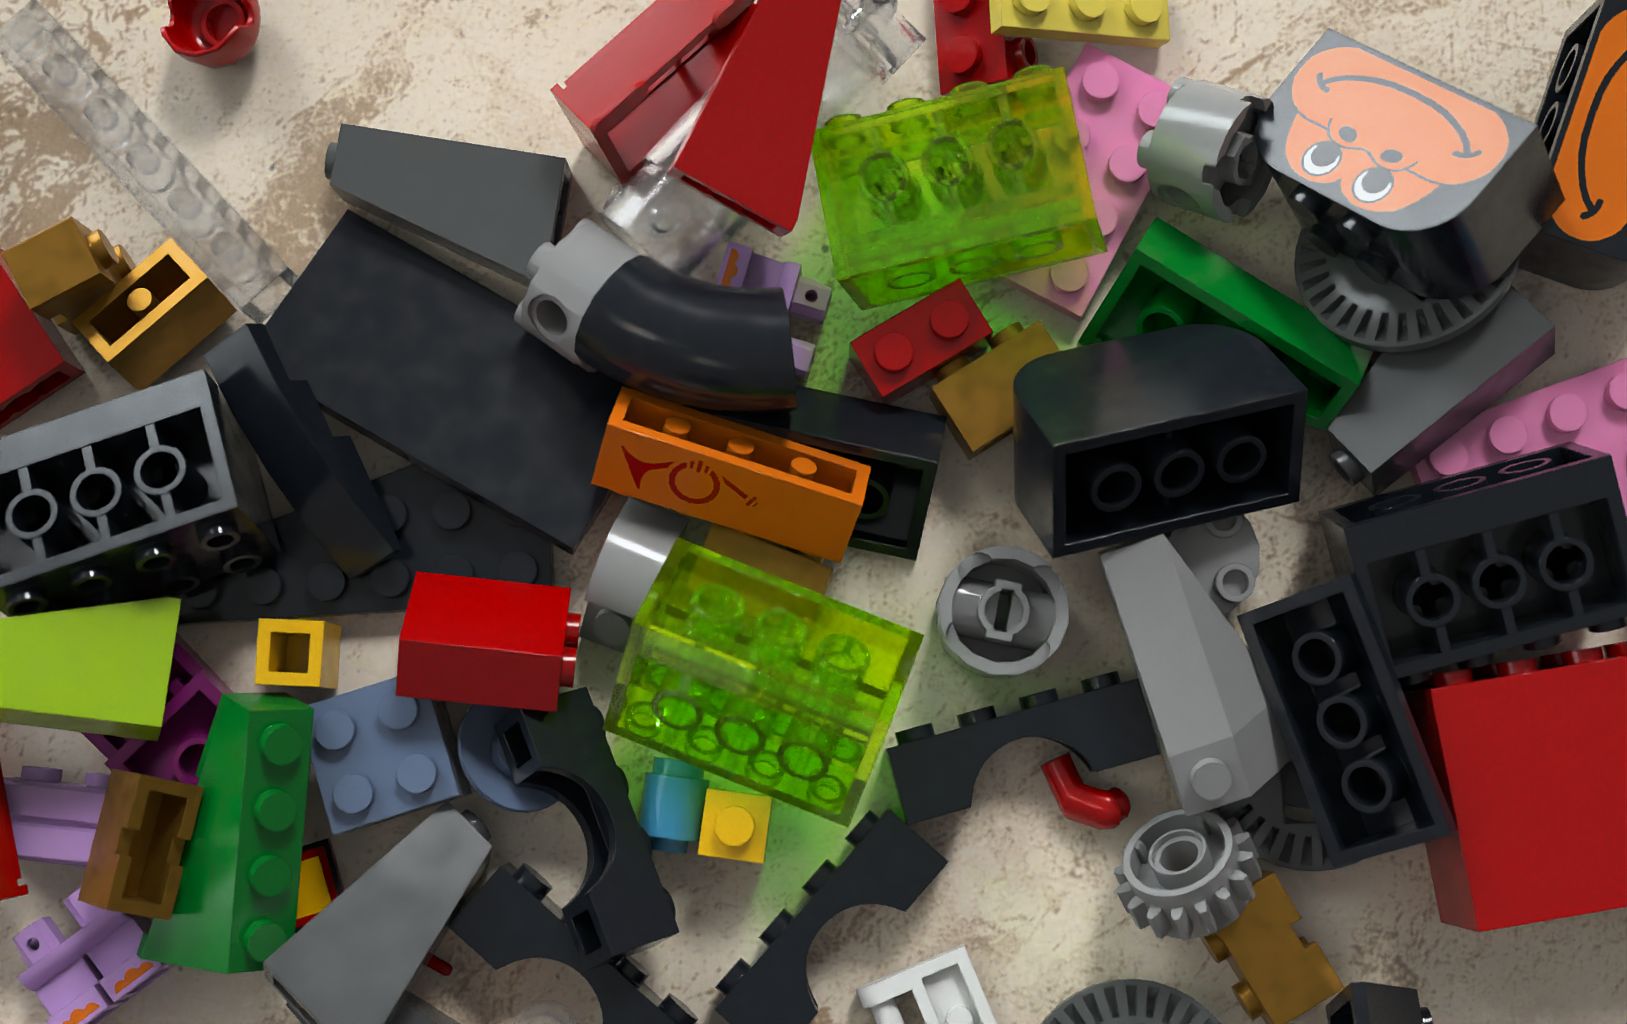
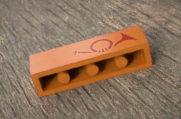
[591,386,871,563]

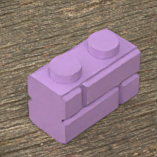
[3,766,110,867]

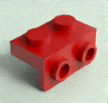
[933,0,1038,100]

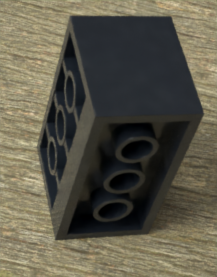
[0,369,281,617]
[1318,442,1627,686]

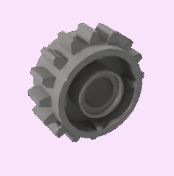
[1114,808,1262,940]

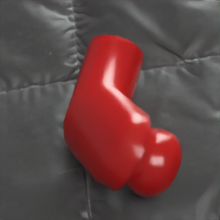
[1040,753,1131,830]

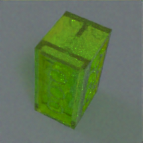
[812,65,1108,311]
[603,537,924,828]

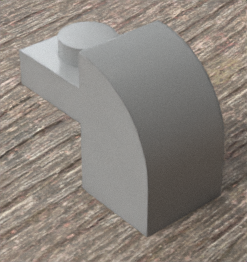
[579,497,689,658]

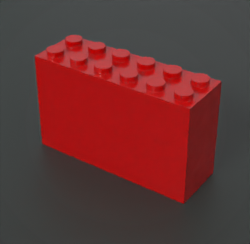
[1403,641,1627,932]

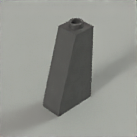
[325,123,573,287]
[1328,285,1555,496]
[263,800,492,1024]

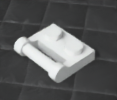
[856,944,997,1024]

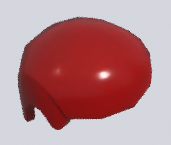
[160,0,261,69]

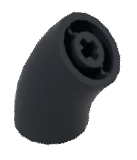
[574,255,797,413]

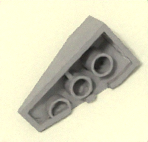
[1098,533,1292,817]

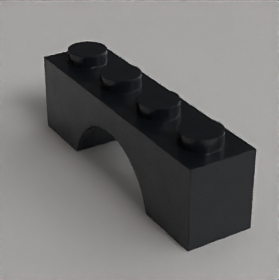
[885,670,1160,825]
[494,686,680,972]
[714,808,949,1024]
[448,862,698,1024]

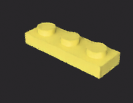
[989,0,1170,49]

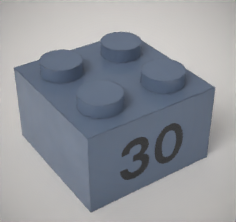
[308,677,472,835]

